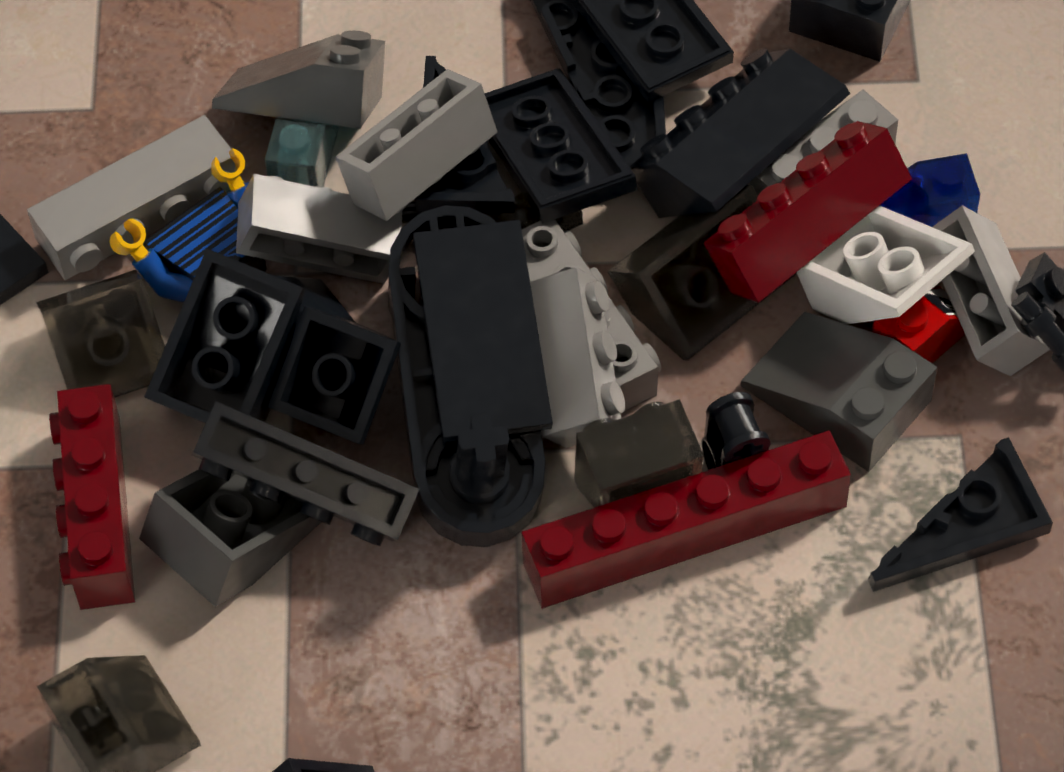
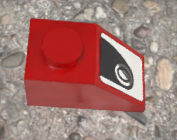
[872,286,965,364]

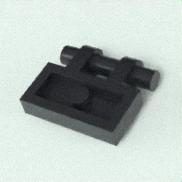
[1011,252,1064,371]

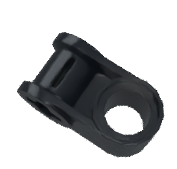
[701,392,771,470]

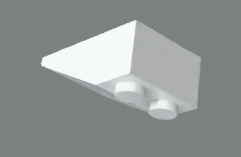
[797,206,975,324]

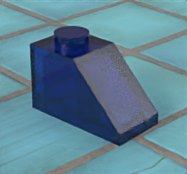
[879,153,981,227]

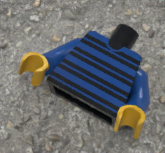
[110,148,267,303]

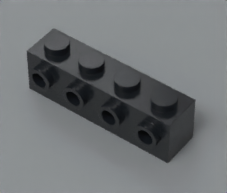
[192,401,420,546]

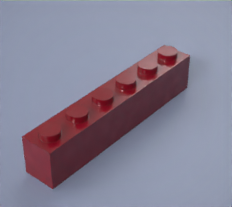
[521,430,851,609]

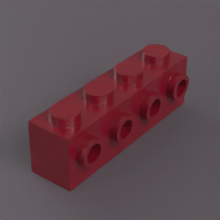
[704,121,912,303]
[49,384,135,610]

